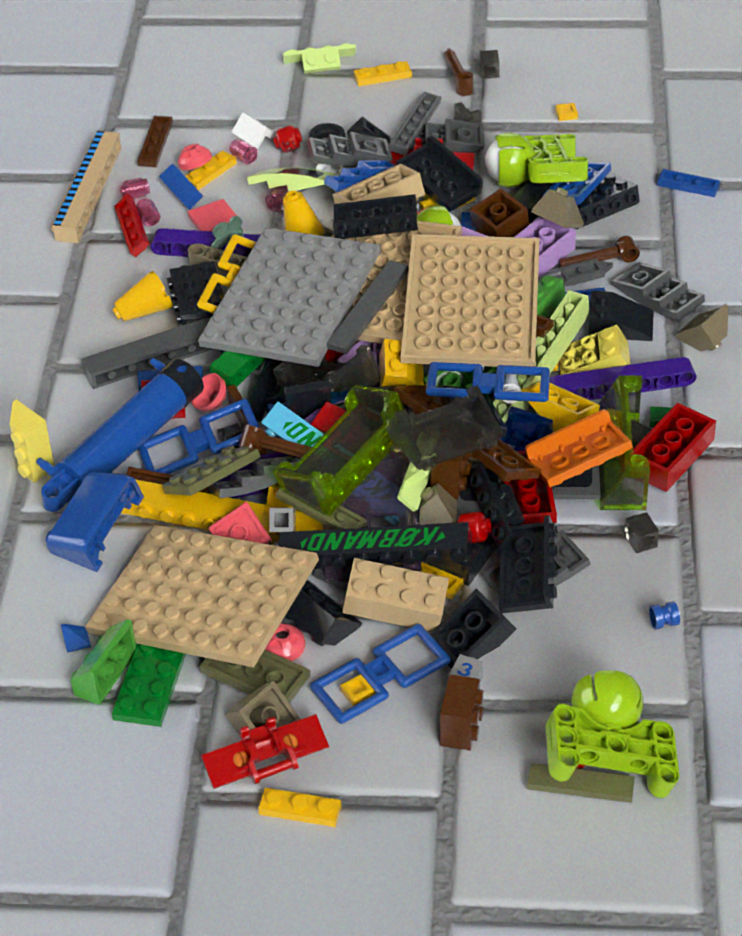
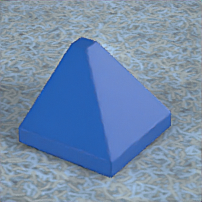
[61,624,91,653]

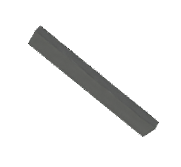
[388,92,442,156]
[327,260,409,354]

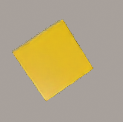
[556,103,578,121]
[340,674,375,706]

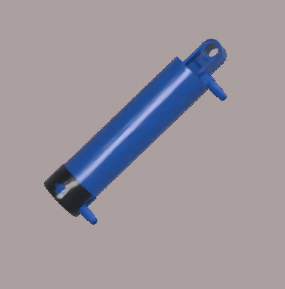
[36,358,204,512]

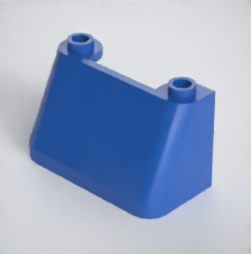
[45,471,144,572]

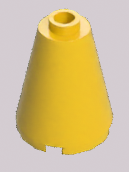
[283,190,325,236]
[112,271,173,321]

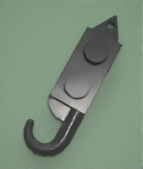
[538,258,613,287]

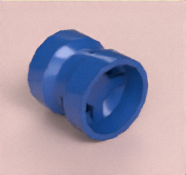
[649,601,680,630]

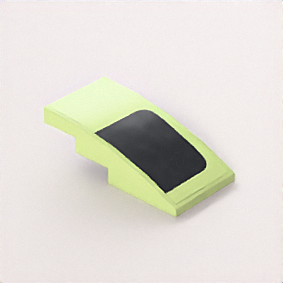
[247,167,337,192]

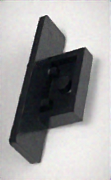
[249,358,297,422]
[468,465,525,549]

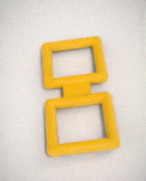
[197,234,256,314]

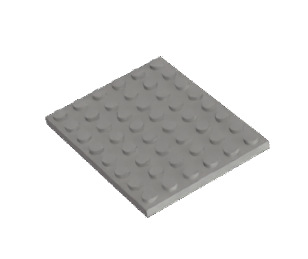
[198,228,381,367]

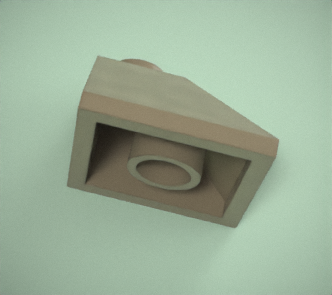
[531,187,584,228]
[674,304,729,351]
[419,483,457,525]
[225,681,301,734]

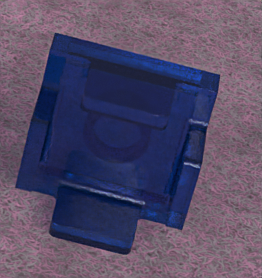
[500,406,553,451]

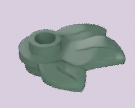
[212,216,244,248]

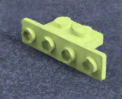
[283,43,356,74]
[397,435,437,512]

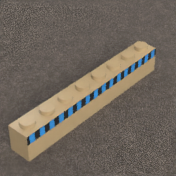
[51,131,121,243]

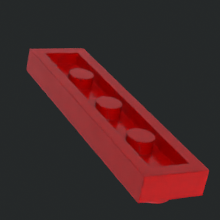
[114,193,149,257]

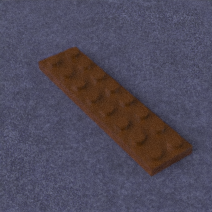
[393,385,541,482]

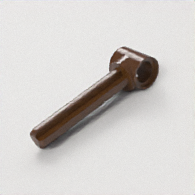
[444,48,473,96]
[559,236,640,267]
[239,424,321,462]

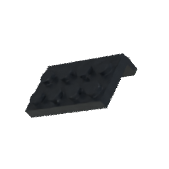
[396,135,483,212]
[575,173,640,229]
[333,194,418,239]
[167,261,224,325]
[499,515,558,614]

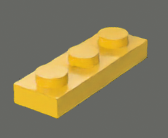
[354,61,412,87]
[185,150,237,190]
[258,788,342,827]

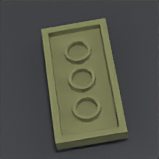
[162,446,261,495]
[200,650,311,703]

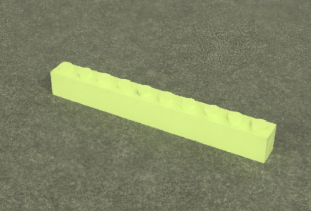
[493,290,589,442]

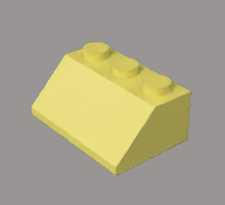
[10,399,55,483]

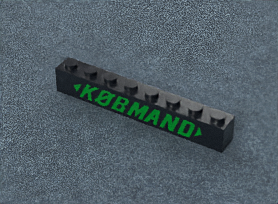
[279,522,472,569]

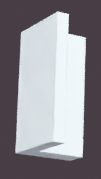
[232,112,276,149]

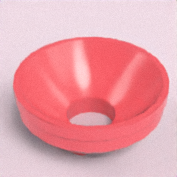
[177,143,212,170]
[192,373,226,412]
[265,624,305,661]

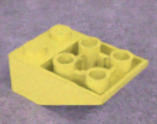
[559,325,631,375]

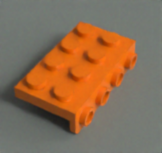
[525,409,633,487]

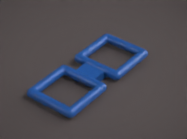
[426,362,550,402]
[138,399,260,474]
[310,624,451,724]

